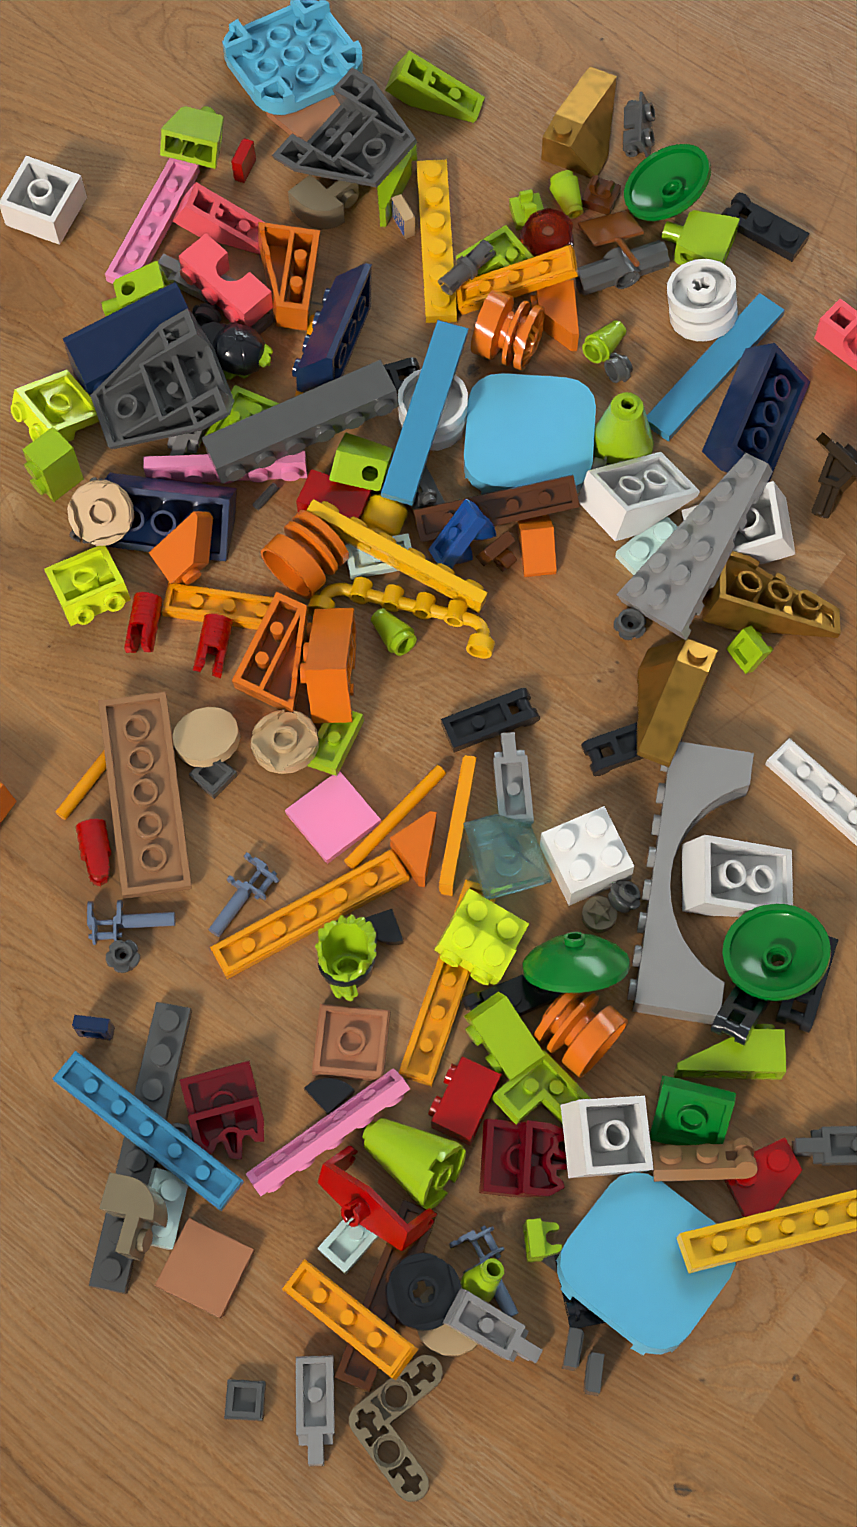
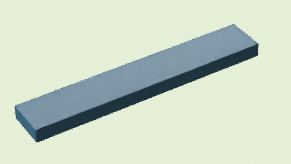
[647,293,785,442]
[381,320,468,506]
[52,1051,244,1212]

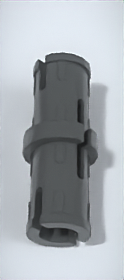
[438,240,496,295]

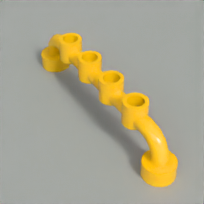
[307,577,495,659]

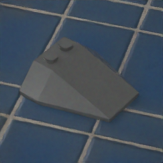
[272,68,418,187]
[90,308,234,450]

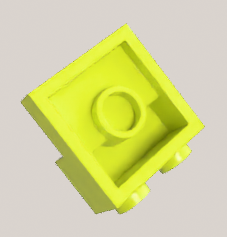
[11,369,99,442]
[44,546,131,626]
[434,888,529,985]

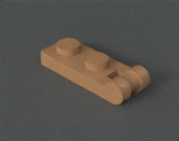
[651,1138,758,1182]

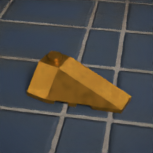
[541,66,617,178]
[702,551,841,638]
[637,638,718,768]

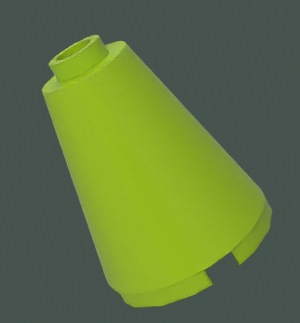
[593,392,654,464]
[362,1118,466,1209]

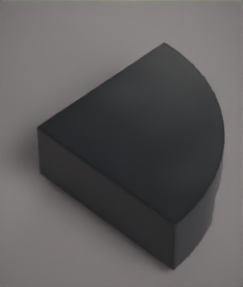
[365,909,404,945]
[304,1078,355,1115]

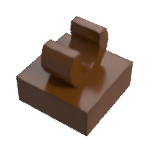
[582,175,621,215]
[476,530,517,572]

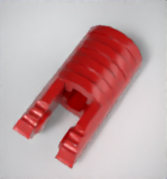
[124,592,163,653]
[193,614,233,679]
[75,819,112,887]

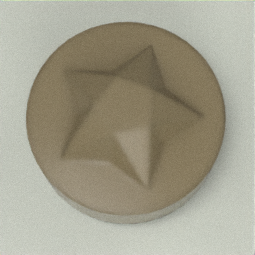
[582,896,617,933]

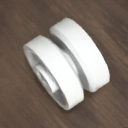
[667,259,738,342]
[398,369,468,451]

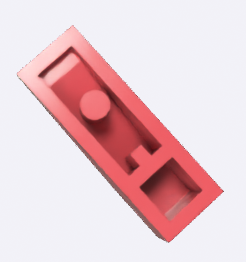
[172,182,265,255]

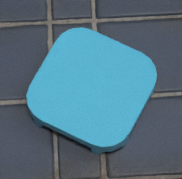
[222,0,363,115]
[464,373,596,495]
[556,1172,736,1356]

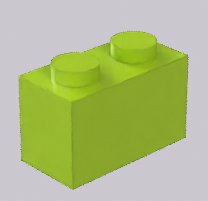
[22,427,84,502]
[464,992,545,1080]

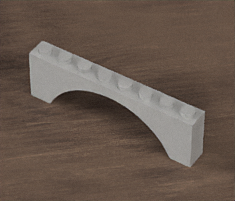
[627,742,754,1025]

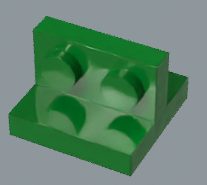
[649,1075,736,1145]

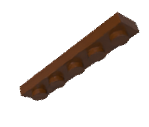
[414,474,580,542]
[335,1200,437,1392]

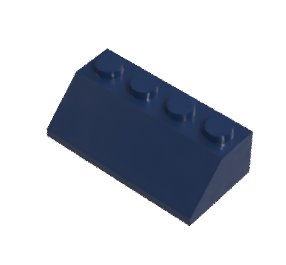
[292,263,372,393]
[62,282,189,397]
[702,343,810,483]
[104,473,237,561]

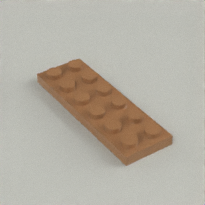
[98,691,192,899]

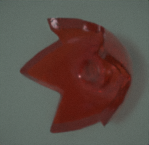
[519,208,574,257]

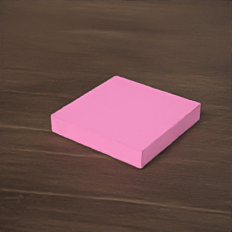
[285,771,381,864]

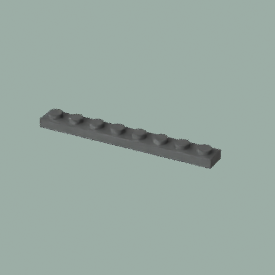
[89,1002,192,1294]

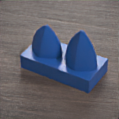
[428,499,496,569]

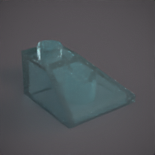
[463,814,552,900]

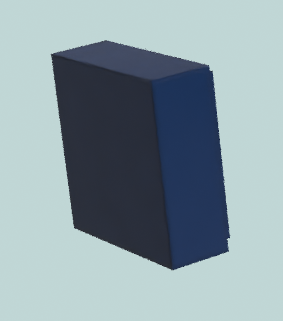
[72,1014,115,1040]

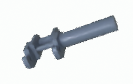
[208,852,280,937]
[87,900,176,945]
[449,1225,519,1317]

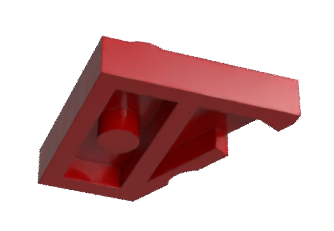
[724,1137,802,1217]

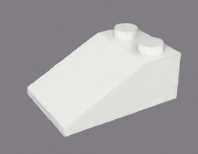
[578,452,700,541]
[682,481,796,564]
[682,835,793,917]

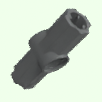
[575,240,670,296]

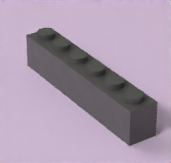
[202,359,399,484]

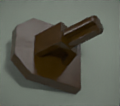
[812,432,857,519]

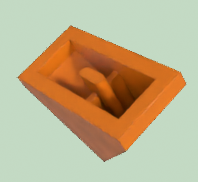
[516,514,557,577]
[390,811,437,887]

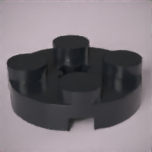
[385,1253,461,1331]

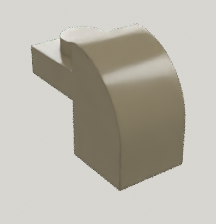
[288,175,359,229]
[99,1172,168,1261]

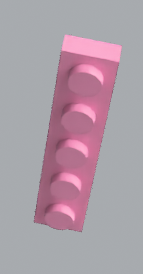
[105,158,200,284]
[143,451,307,484]
[246,1068,410,1196]

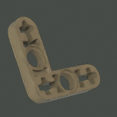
[349,1355,443,1502]

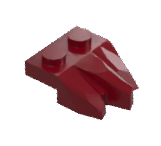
[179,1060,264,1160]
[479,1118,567,1197]

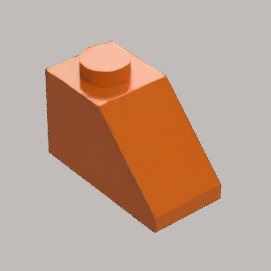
[530,280,579,351]
[149,511,213,585]

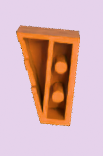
[258,222,320,331]
[232,591,309,713]
[300,608,357,723]

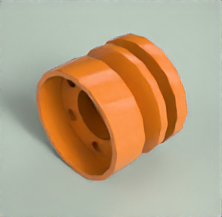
[471,290,545,371]
[260,510,349,599]
[533,992,628,1078]

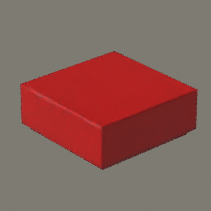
[231,138,256,183]

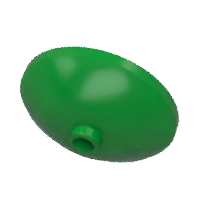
[624,144,711,221]
[723,904,831,1001]
[522,932,630,993]

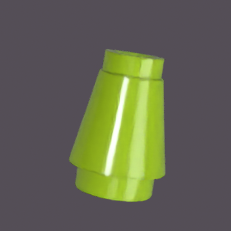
[549,170,584,219]
[582,320,626,363]
[371,608,417,656]
[461,1258,504,1302]

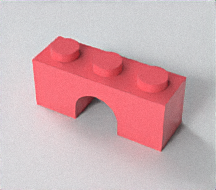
[179,233,273,327]
[814,299,857,371]

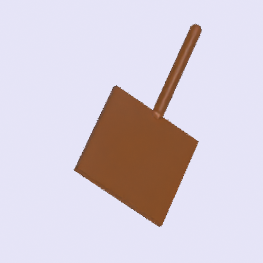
[578,210,644,267]

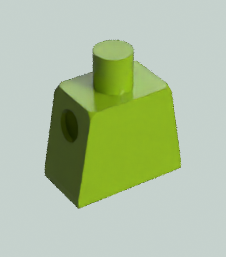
[160,106,224,169]
[661,210,740,265]
[101,261,170,316]
[329,432,393,491]

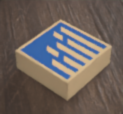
[391,194,415,239]

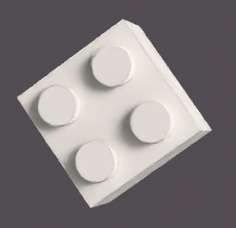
[0,156,87,245]
[540,806,634,906]
[561,1096,654,1178]

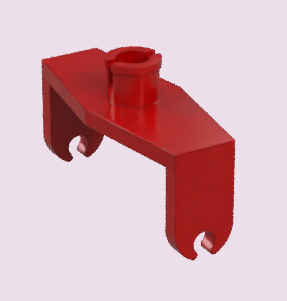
[317,1146,437,1251]

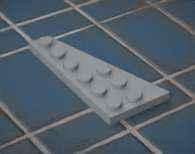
[616,453,773,640]

